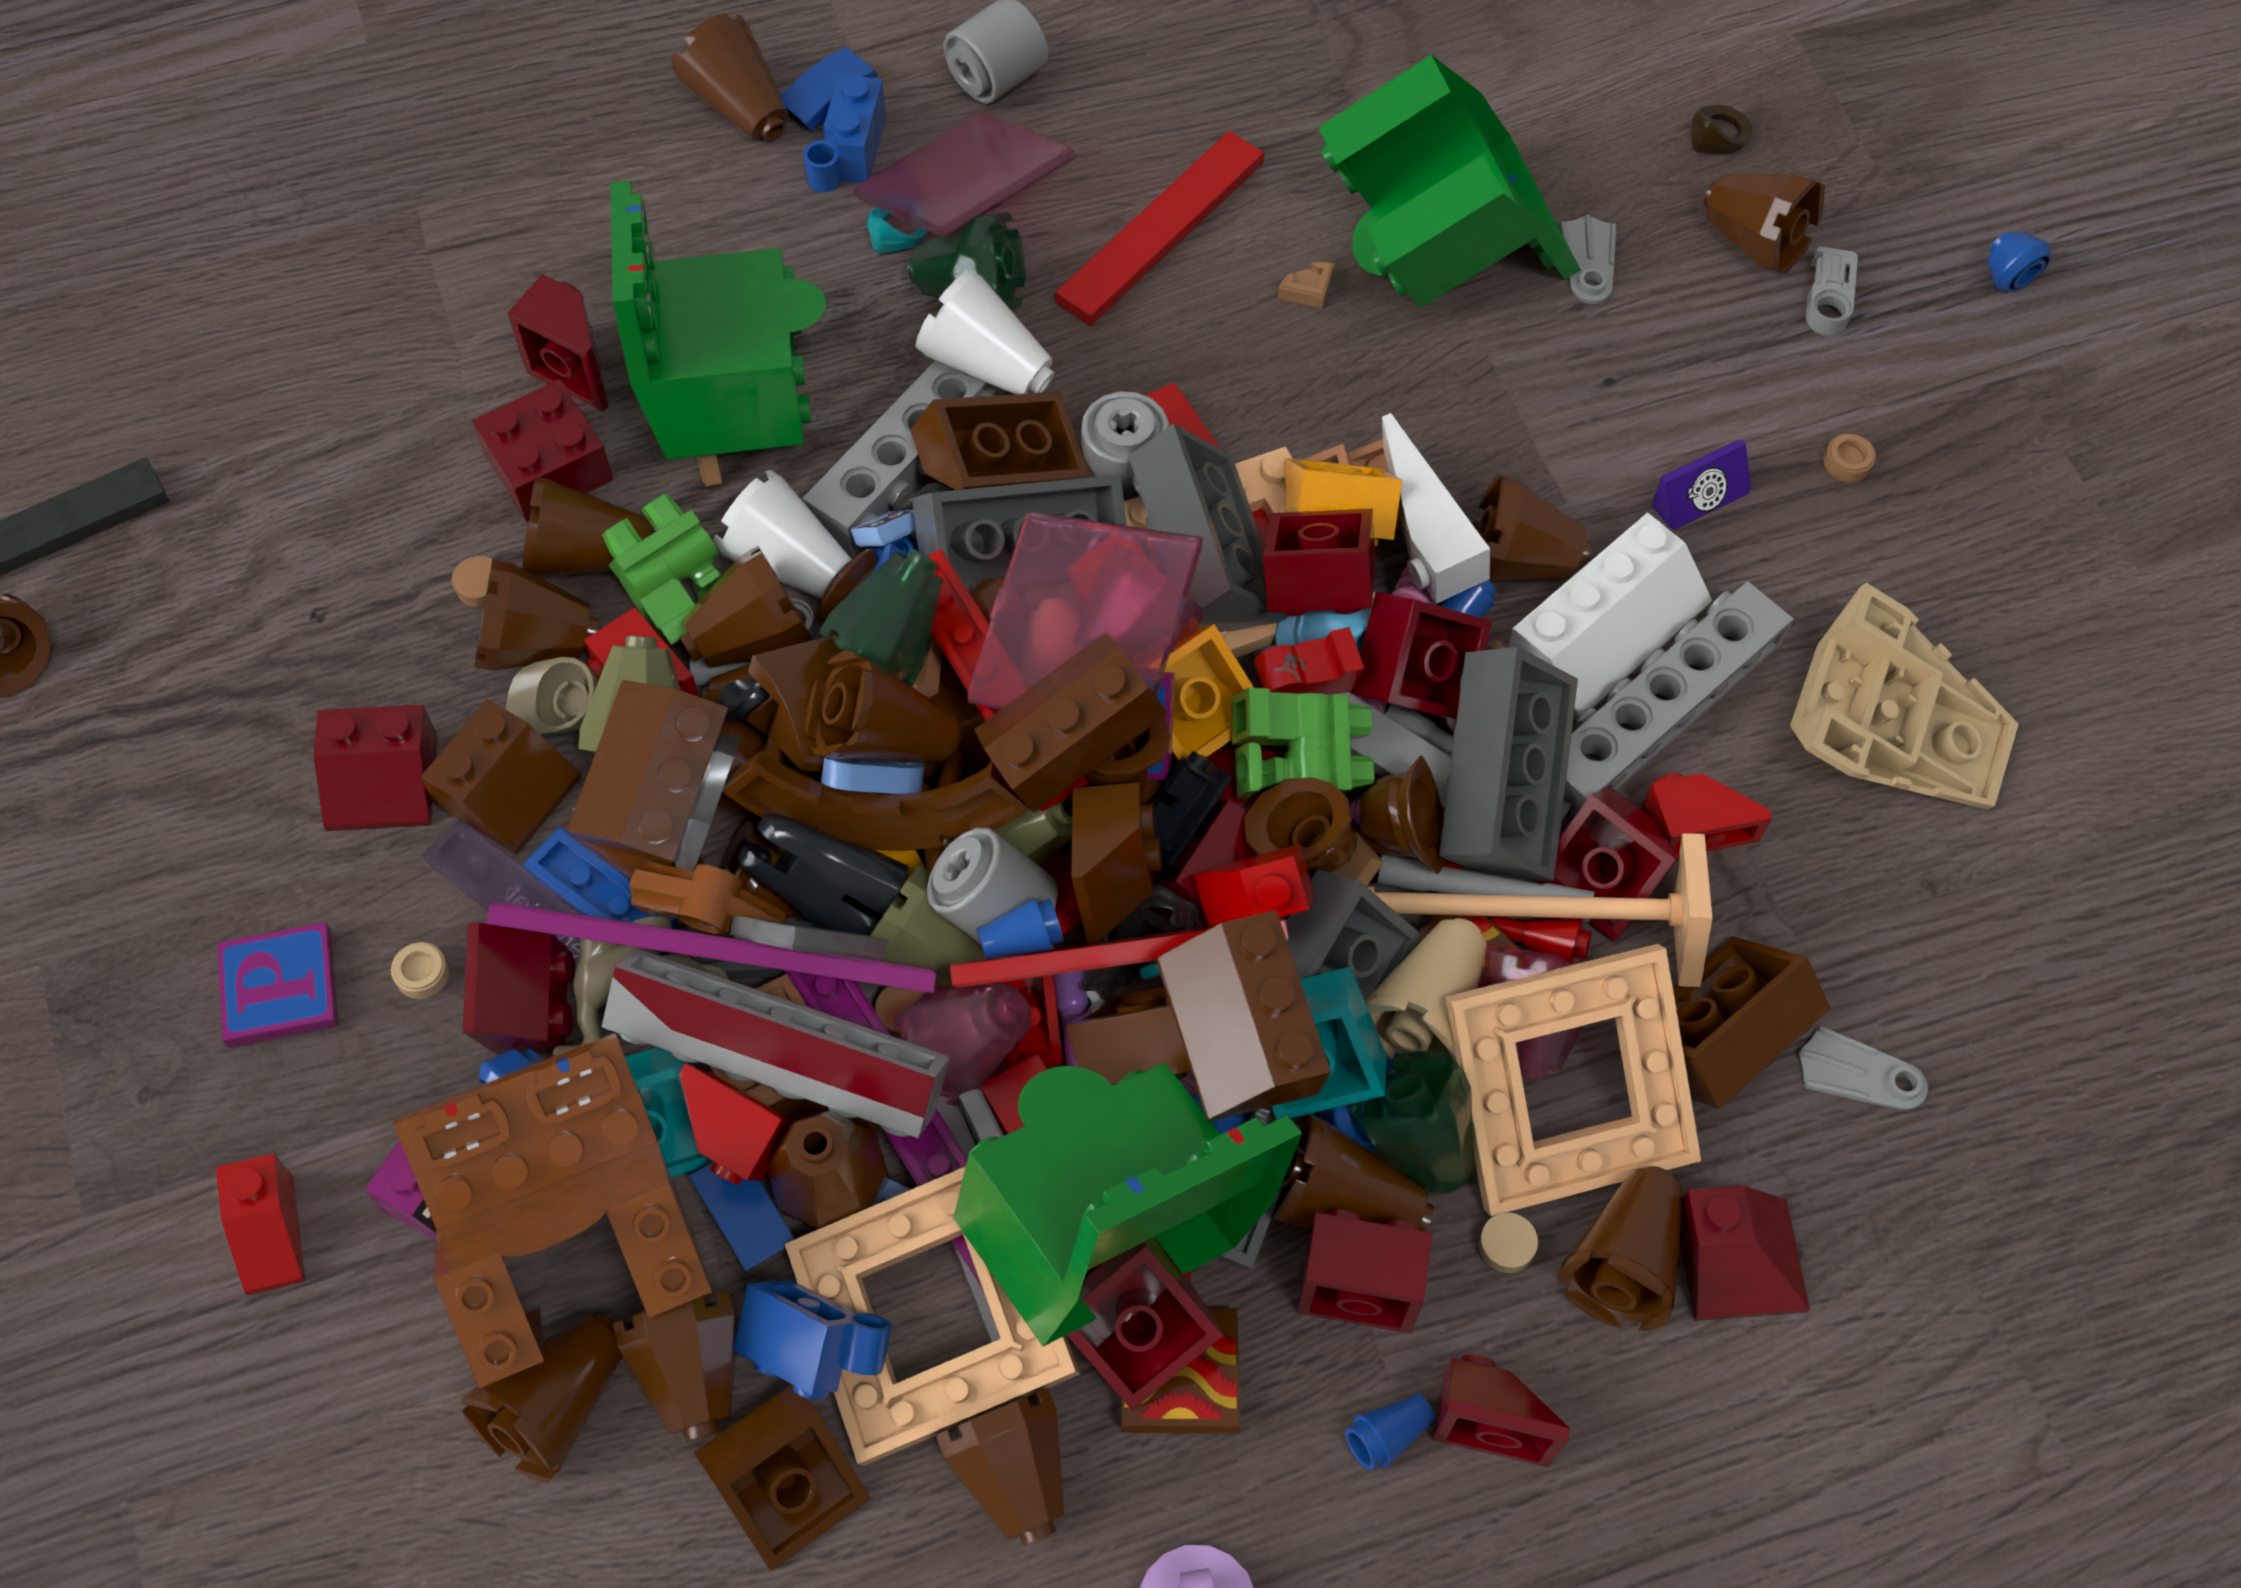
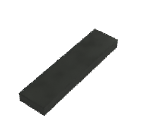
[0,457,169,575]

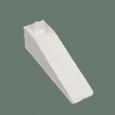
[1382,413,1490,604]

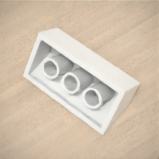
[1508,512,1713,721]

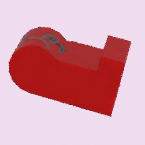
[1254,627,1365,695]

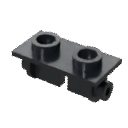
[1151,750,1233,866]

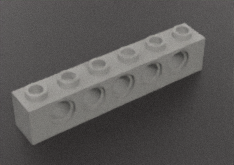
[802,360,1007,555]
[1564,581,1794,818]

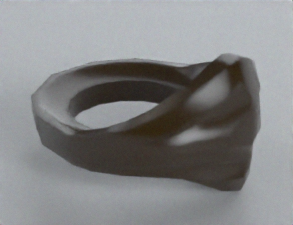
[1691,104,1752,153]

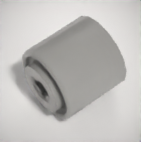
[943,0,1048,104]
[1081,391,1169,501]
[926,828,1058,944]

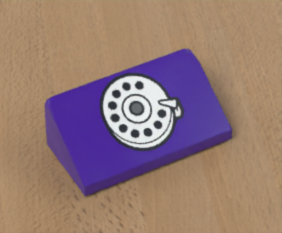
[1652,439,1751,530]

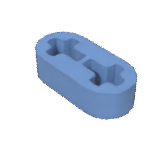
[821,758,925,794]

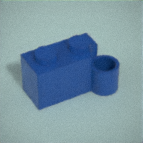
[803,74,886,192]
[735,1279,893,1399]

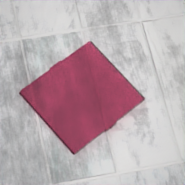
[854,112,1076,239]
[968,512,1203,734]

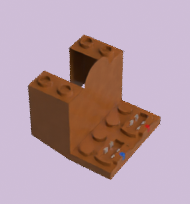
[393,1033,712,1388]

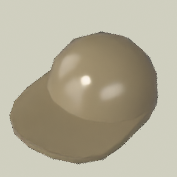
[506,657,599,736]

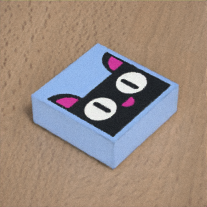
[851,510,916,547]

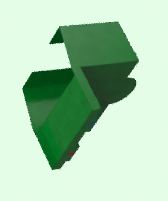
[1318,54,1581,308]
[610,180,826,460]
[953,1062,1302,1347]

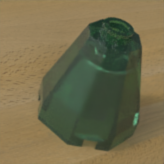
[908,212,1026,310]
[819,549,944,686]
[1348,1050,1475,1193]

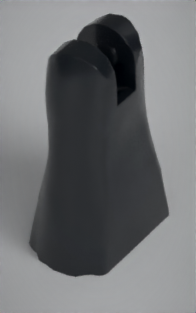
[737,812,909,936]

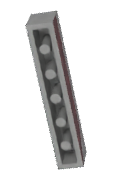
[602,949,950,1138]

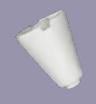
[916,270,1055,395]
[713,470,852,600]

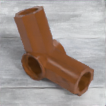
[629,862,786,939]

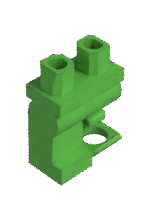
[602,493,721,647]
[1230,688,1375,799]

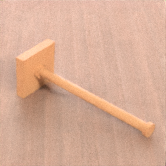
[1366,834,1713,987]

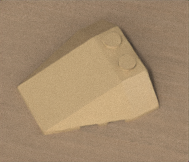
[1790,583,2019,810]

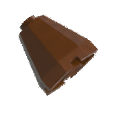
[1704,174,1825,273]
[1472,473,1592,581]
[680,546,813,668]
[474,559,599,670]
[766,1110,890,1231]
[613,1291,739,1442]
[935,1388,1064,1546]

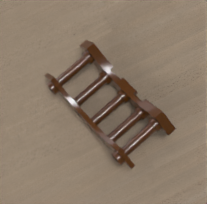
[722,696,1030,851]

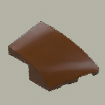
[748,635,852,772]

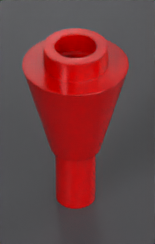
[1491,916,1592,967]

